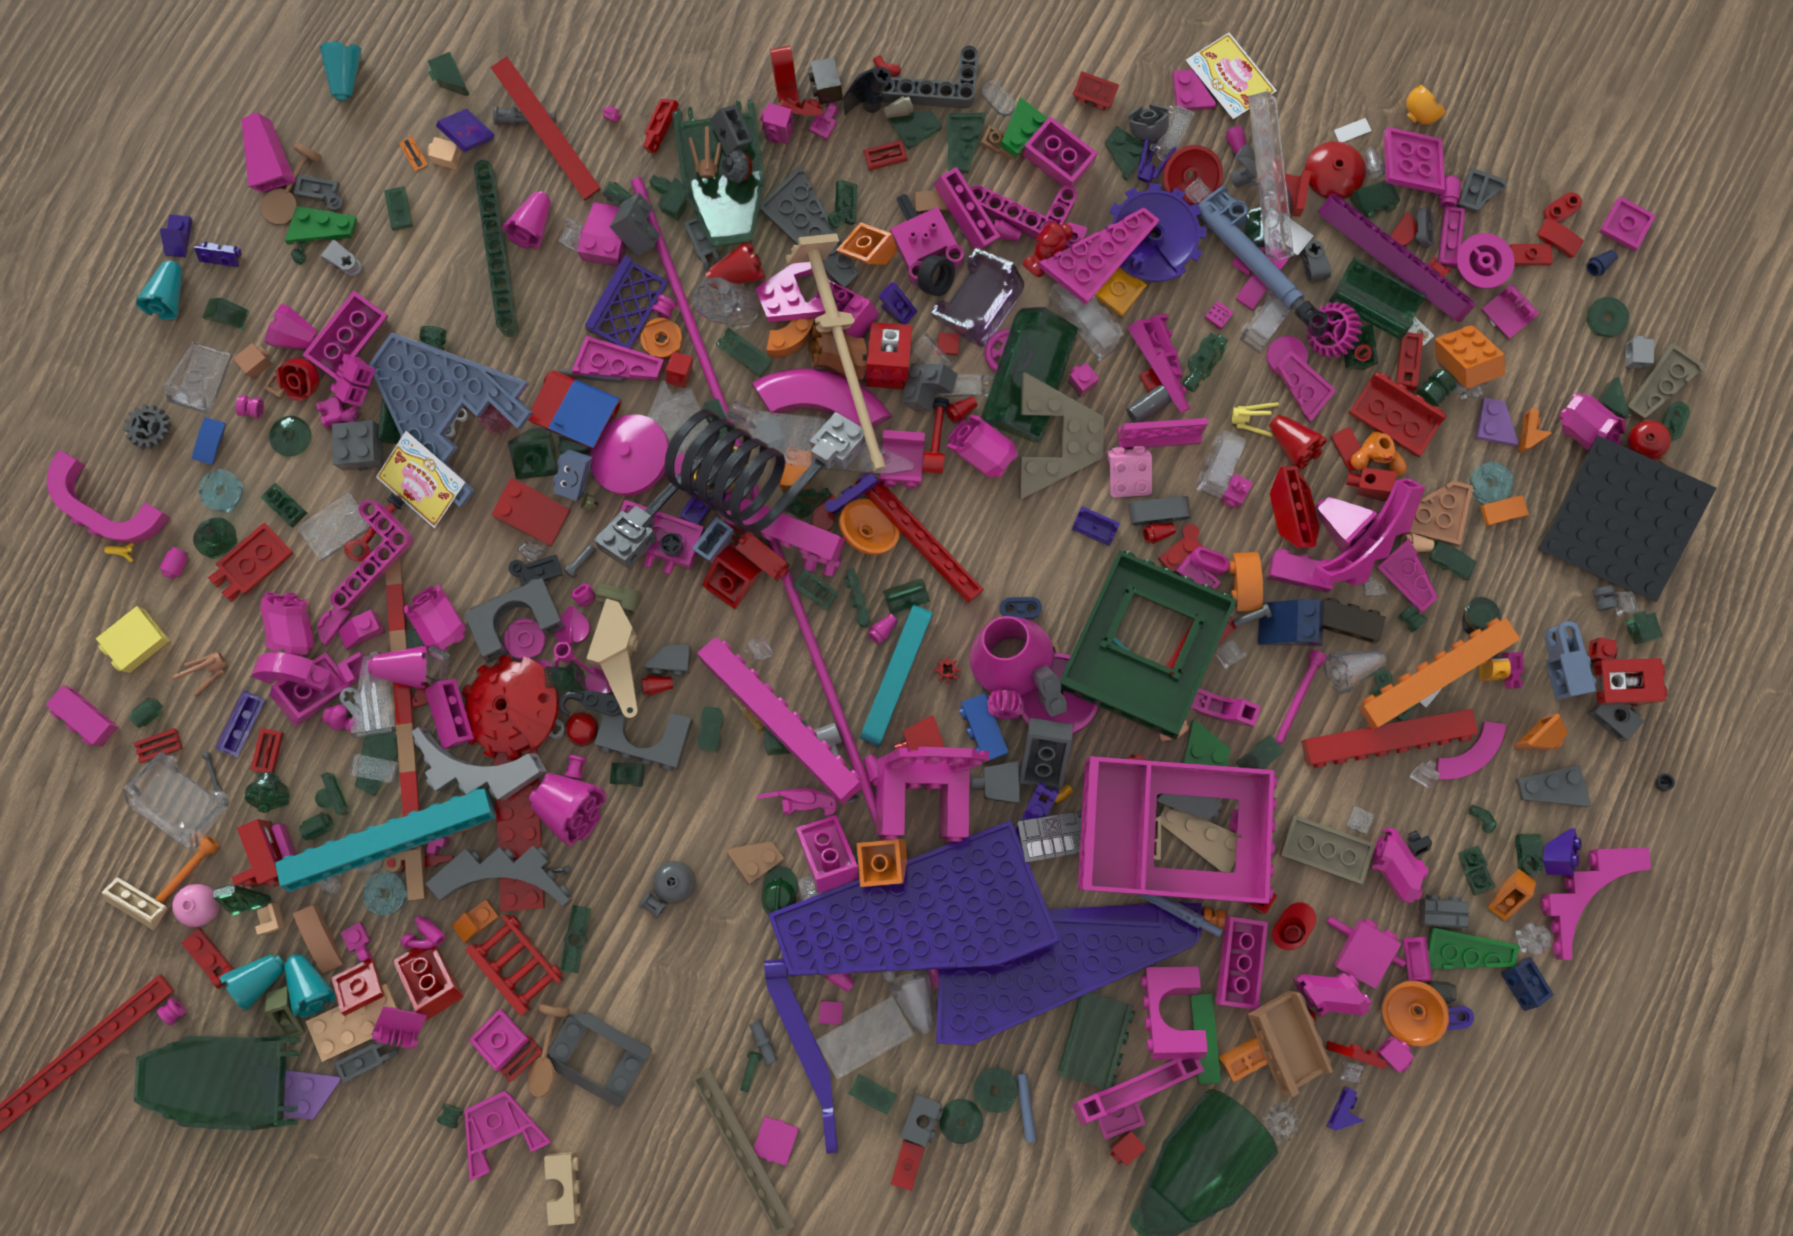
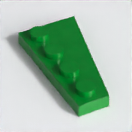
[1428,926,1520,970]

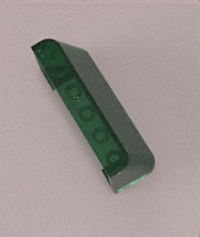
[982,307,1078,442]

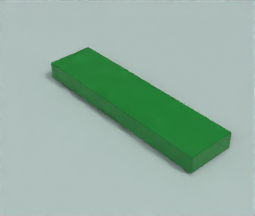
[1190,993,1221,1084]

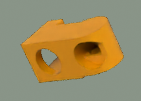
[1479,658,1511,681]

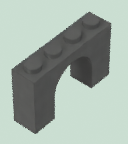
[464,578,565,663]
[594,713,693,771]

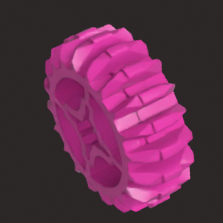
[1306,302,1362,358]

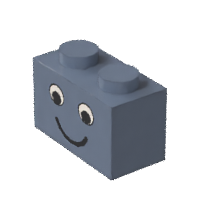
[553,449,593,501]

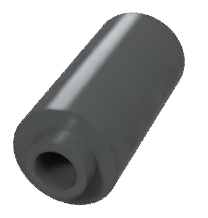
[1126,385,1172,423]

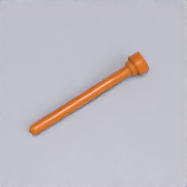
[155,836,220,903]

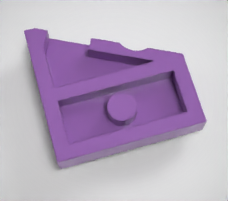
[1476,398,1518,446]

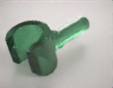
[291,241,306,265]

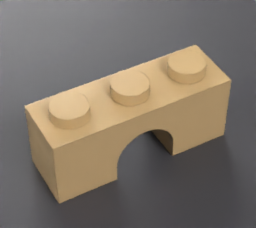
[544,1152,582,1226]

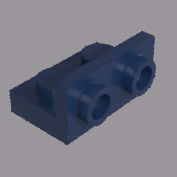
[1501,957,1554,1011]

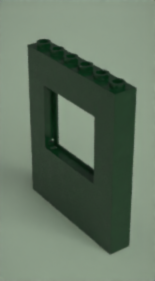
[1060,550,1237,740]

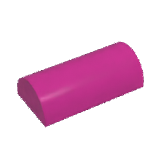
[303,291,388,380]
[1215,916,1268,1010]

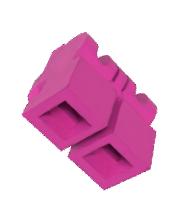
[330,354,376,406]

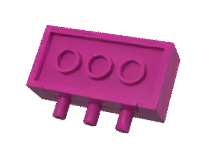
[620,500,705,575]

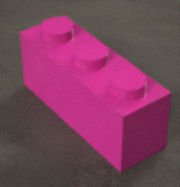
[1266,549,1334,593]
[425,679,474,749]
[46,685,118,747]

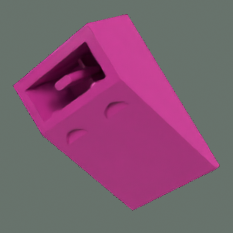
[811,279,880,338]

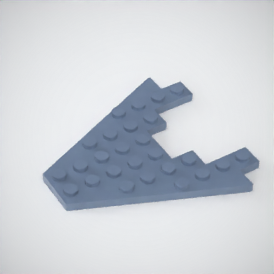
[369,333,533,507]

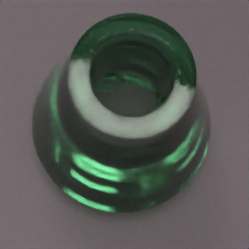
[603,181,632,204]

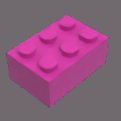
[1023,116,1098,187]

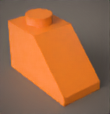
[1488,869,1536,921]

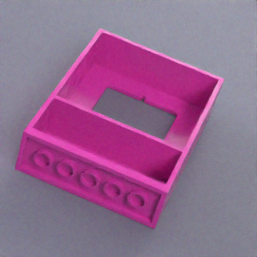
[1078,756,1277,904]

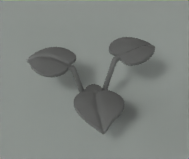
[1231,128,1293,218]

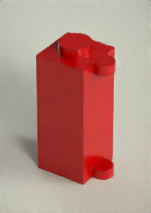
[735,532,790,581]

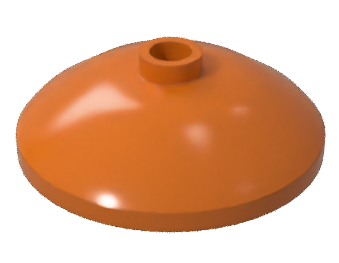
[839,499,899,555]
[1382,981,1449,1047]

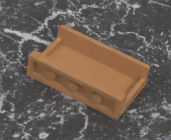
[1247,991,1333,1097]

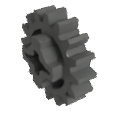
[123,404,172,450]

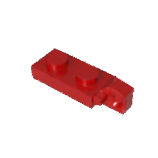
[642,99,679,154]

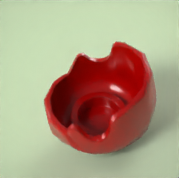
[565,712,598,747]

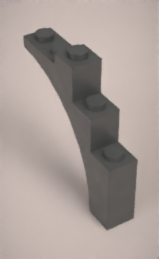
[426,845,573,906]

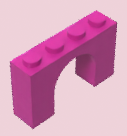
[1141,966,1208,1060]

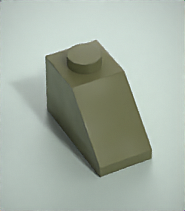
[265,986,305,1040]

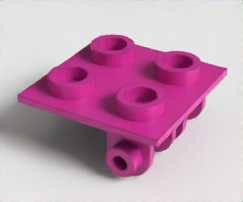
[1482,284,1539,339]
[371,1006,427,1049]

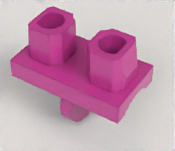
[802,552,842,577]

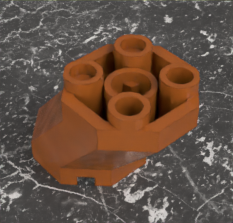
[808,324,867,381]

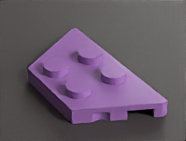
[257,1066,342,1120]

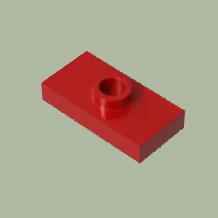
[1509,244,1553,266]
[891,1140,925,1191]

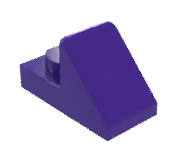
[160,214,192,258]
[879,282,918,325]
[1326,1086,1364,1131]

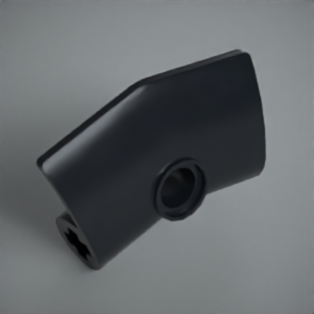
[843,67,891,115]

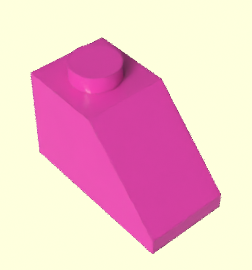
[338,610,386,650]

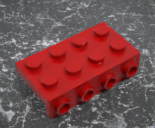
[1348,372,1447,458]

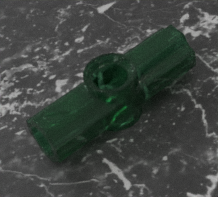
[559,905,592,973]

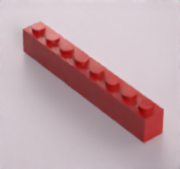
[1301,709,1478,769]

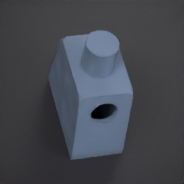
[692,517,733,564]

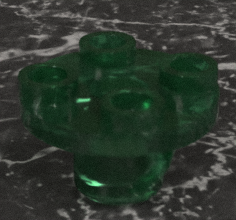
[193,518,237,559]
[244,772,290,813]

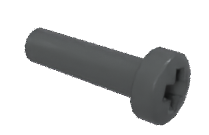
[563,544,596,578]
[1233,603,1272,627]

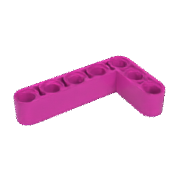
[970,185,1077,239]
[330,500,413,609]

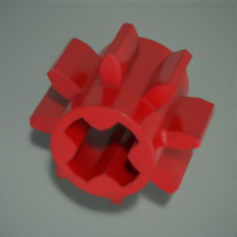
[934,657,961,684]

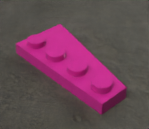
[572,336,664,381]

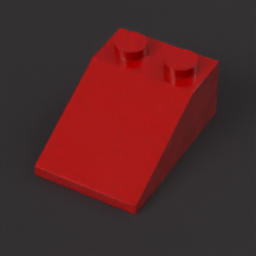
[491,478,571,547]
[393,946,464,1021]

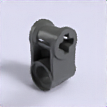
[1301,240,1331,283]

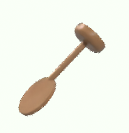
[261,142,322,225]
[527,1003,570,1097]

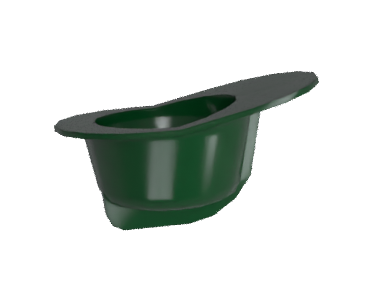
[762,866,797,914]

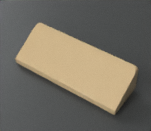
[101,877,167,930]

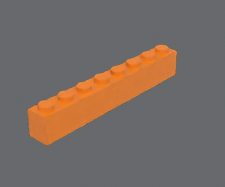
[1358,618,1520,729]

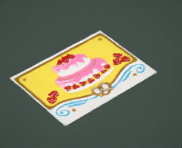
[1186,33,1277,119]
[376,431,465,529]

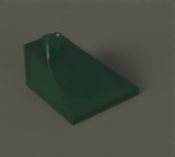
[508,427,558,480]

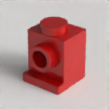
[1588,637,1618,663]

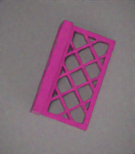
[1117,418,1208,449]

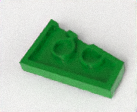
[1000,97,1048,159]
[285,206,358,245]

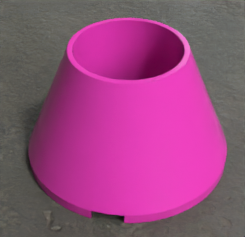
[969,616,1054,695]

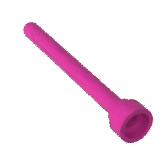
[1275,649,1327,745]

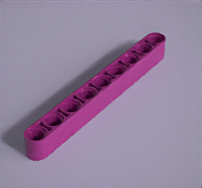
[1318,194,1475,322]

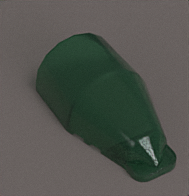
[1130,1089,1278,1236]

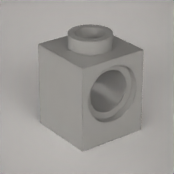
[1625,336,1654,369]

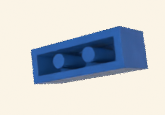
[959,693,1009,763]

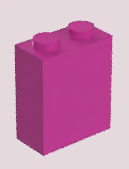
[1334,918,1401,989]

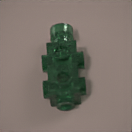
[1181,332,1228,392]

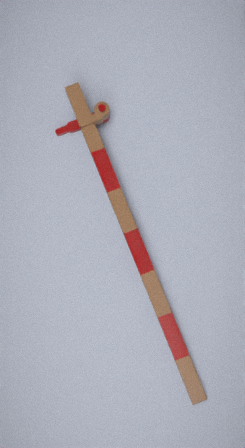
[383,538,454,901]

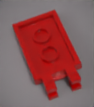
[208,522,294,602]

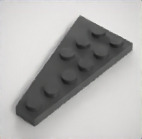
[758,165,859,288]

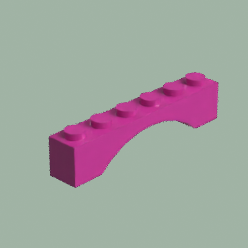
[1072,1059,1204,1126]

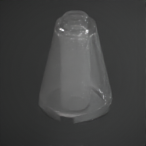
[1324,649,1387,694]
[888,970,936,1034]

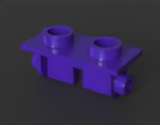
[194,242,241,267]

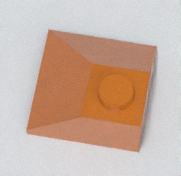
[837,222,898,265]
[1513,713,1568,751]

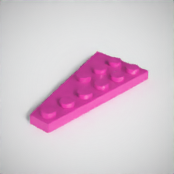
[1038,208,1160,305]

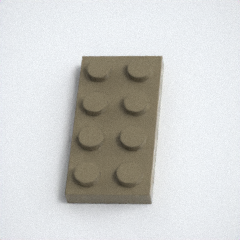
[1279,815,1376,885]

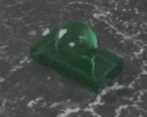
[315,772,350,816]

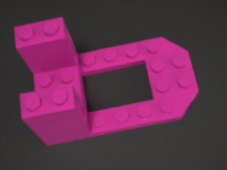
[876,747,989,843]

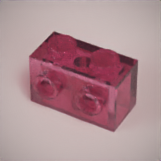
[477,403,512,435]

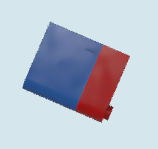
[527,370,622,450]

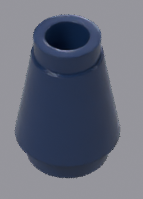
[1586,250,1618,276]

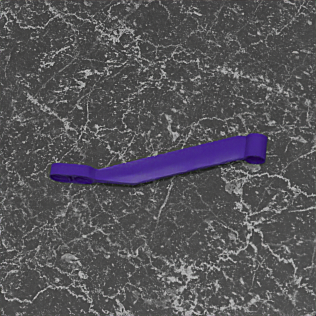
[764,959,838,1154]

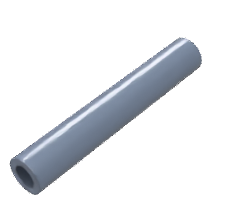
[1016,1073,1037,1142]

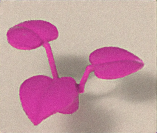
[536,605,613,694]

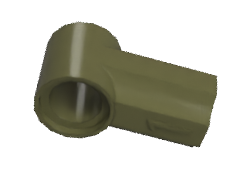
[596,583,641,613]

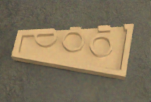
[1159,806,1241,873]

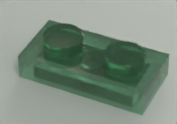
[384,186,413,231]
[848,1074,897,1115]

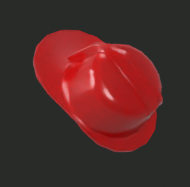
[1272,902,1316,950]

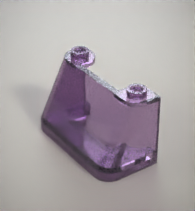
[931,248,1024,347]

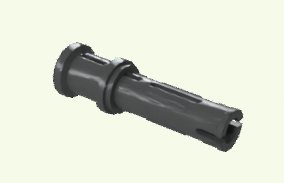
[493,106,556,126]

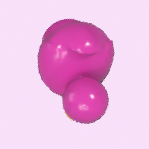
[322,705,359,733]

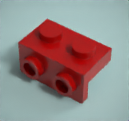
[1072,71,1119,111]

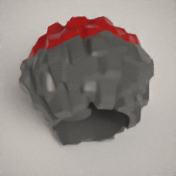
[720,149,752,183]

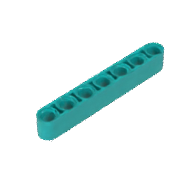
[860,605,933,746]

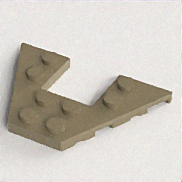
[1019,373,1104,499]

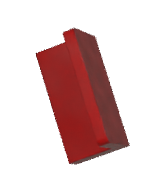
[1276,170,1311,217]

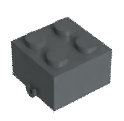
[332,420,383,471]

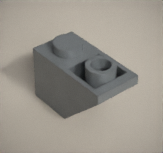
[645,644,692,676]

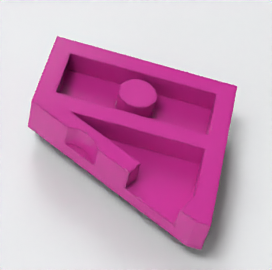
[1172,69,1216,112]

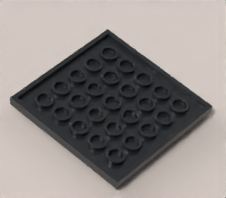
[1538,435,1717,602]

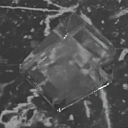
[1614,591,1639,616]

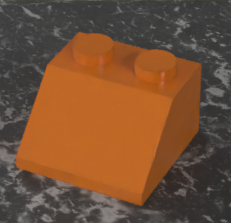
[857,839,907,887]

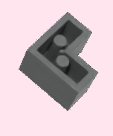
[609,193,660,256]
[901,363,958,412]

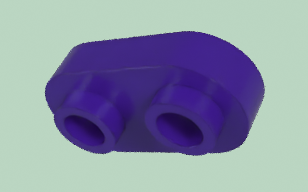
[1446,1006,1474,1031]

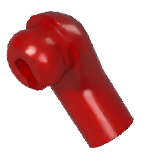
[873,55,901,77]

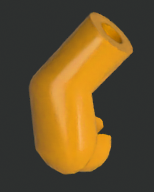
[1042,784,1074,804]

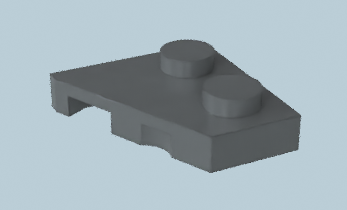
[1456,168,1508,213]

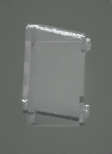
[123,752,229,851]

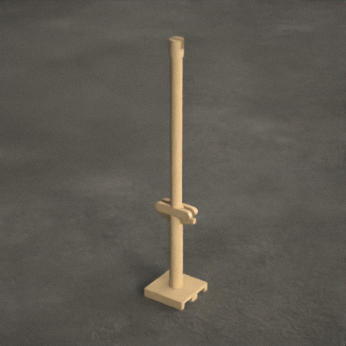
[786,233,886,472]

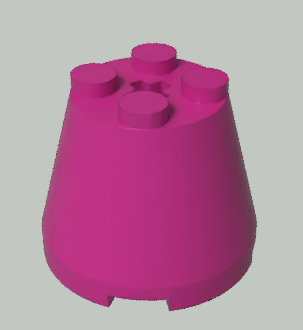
[529,773,607,846]

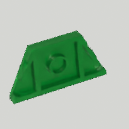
[1183,720,1231,767]

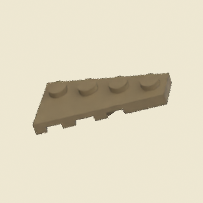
[1625,343,1706,420]

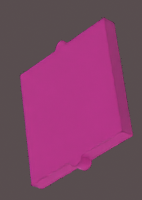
[753,1116,799,1166]

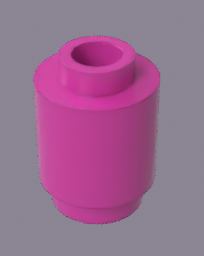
[1439,176,1462,207]
[159,547,188,579]

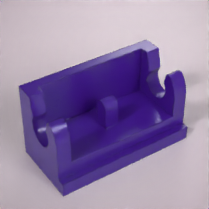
[1071,506,1120,546]

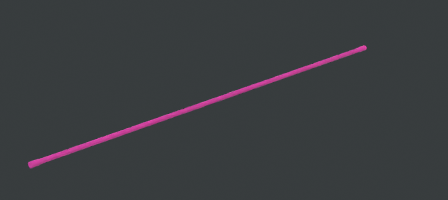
[631,177,939,989]

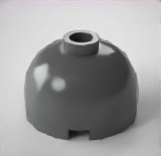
[1128,104,1169,143]
[652,861,696,904]

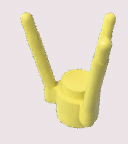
[1232,402,1279,437]

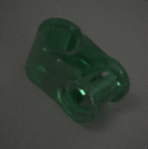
[1515,834,1543,875]

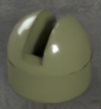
[581,493,598,511]

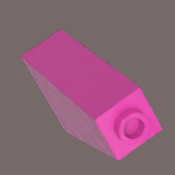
[241,113,295,193]

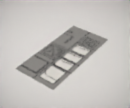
[1018,811,1082,862]

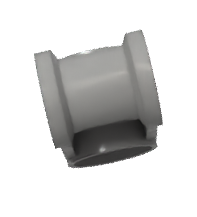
[320,240,362,277]

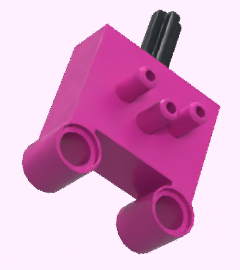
[890,194,964,286]

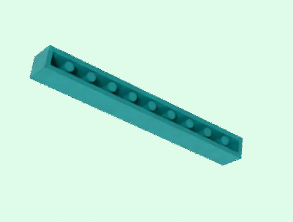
[275,789,496,892]

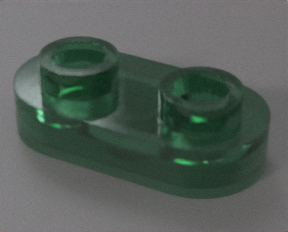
[1661,401,1690,442]

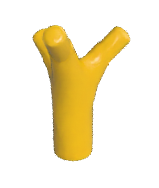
[104,543,134,562]

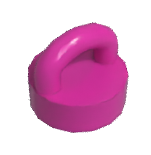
[572,584,595,607]

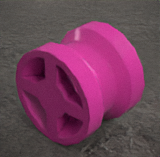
[651,295,677,320]
[157,997,187,1026]

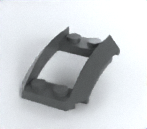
[547,1012,651,1107]

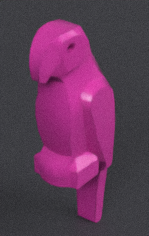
[757,788,838,816]

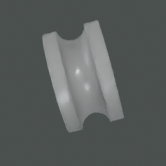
[549,719,565,739]

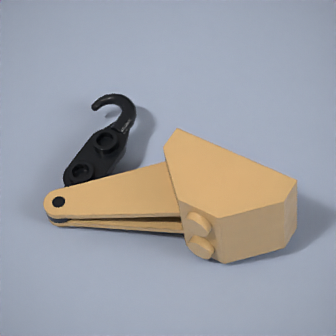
[559,599,639,720]

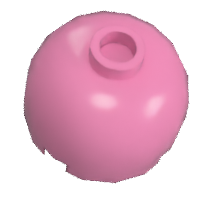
[172,884,219,927]

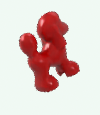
[1022,222,1073,277]

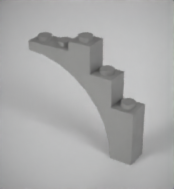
[412,727,547,800]

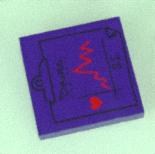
[436,109,495,153]

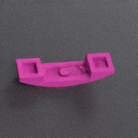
[1236,241,1294,310]

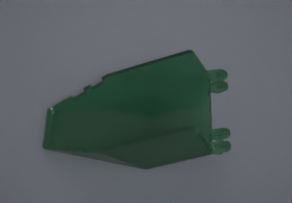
[672,99,765,247]
[134,1034,301,1131]

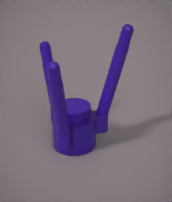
[1136,139,1177,183]

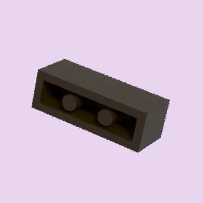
[1322,598,1386,644]

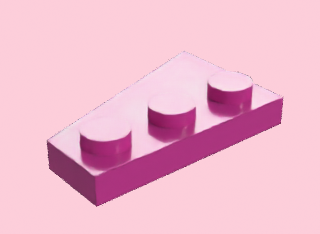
[1276,350,1336,422]
[1378,538,1438,612]

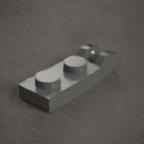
[684,215,720,272]
[334,1038,400,1083]

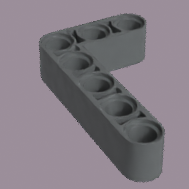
[882,45,978,109]

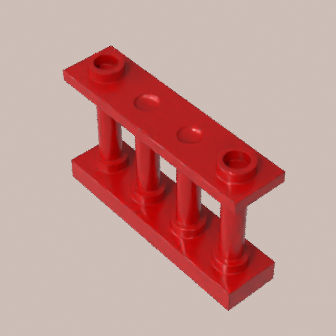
[465,915,564,1016]

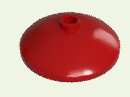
[1305,141,1366,199]
[1163,145,1223,207]

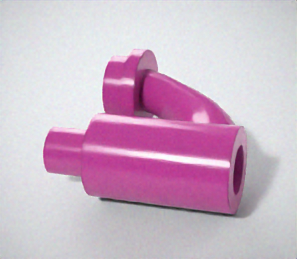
[400,915,446,949]

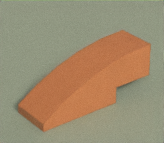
[293,905,344,974]

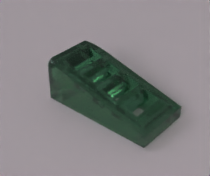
[792,569,839,612]

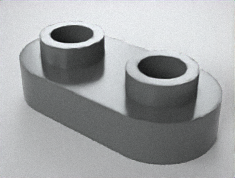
[1415,207,1434,248]

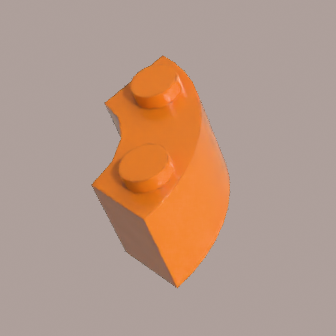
[766,318,815,358]
[1229,552,1263,611]

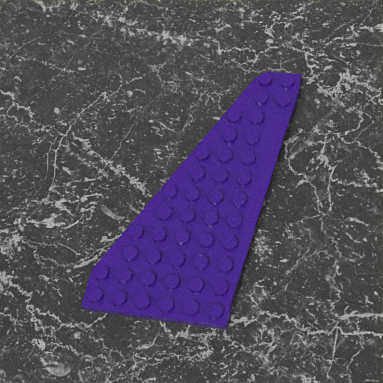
[936,902,1202,1046]

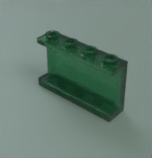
[1329,257,1426,340]
[1057,992,1135,1090]

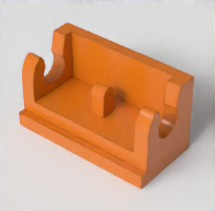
[1219,1036,1268,1082]

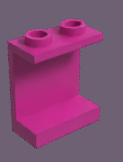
[880,430,925,488]

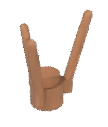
[689,126,722,178]
[172,652,227,696]

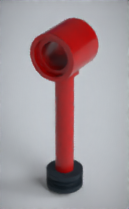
[922,397,949,474]
[344,493,405,562]

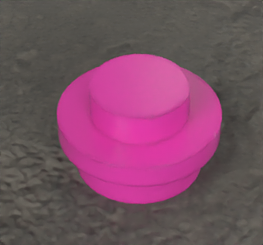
[602,106,622,123]

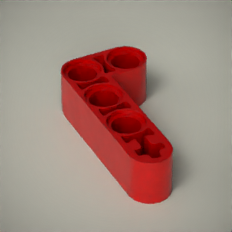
[770,45,801,106]

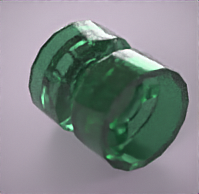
[419,326,447,351]
[1417,369,1457,407]

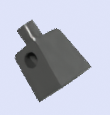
[971,761,1020,804]

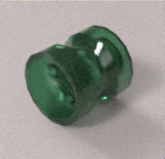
[1397,604,1428,633]

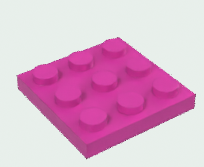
[1383,127,1445,194]

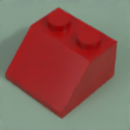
[701,546,762,609]

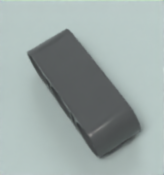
[1129,496,1191,525]

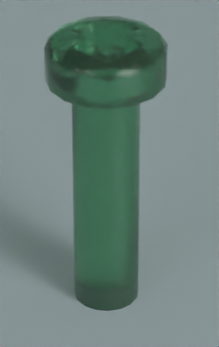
[740,1051,762,1092]

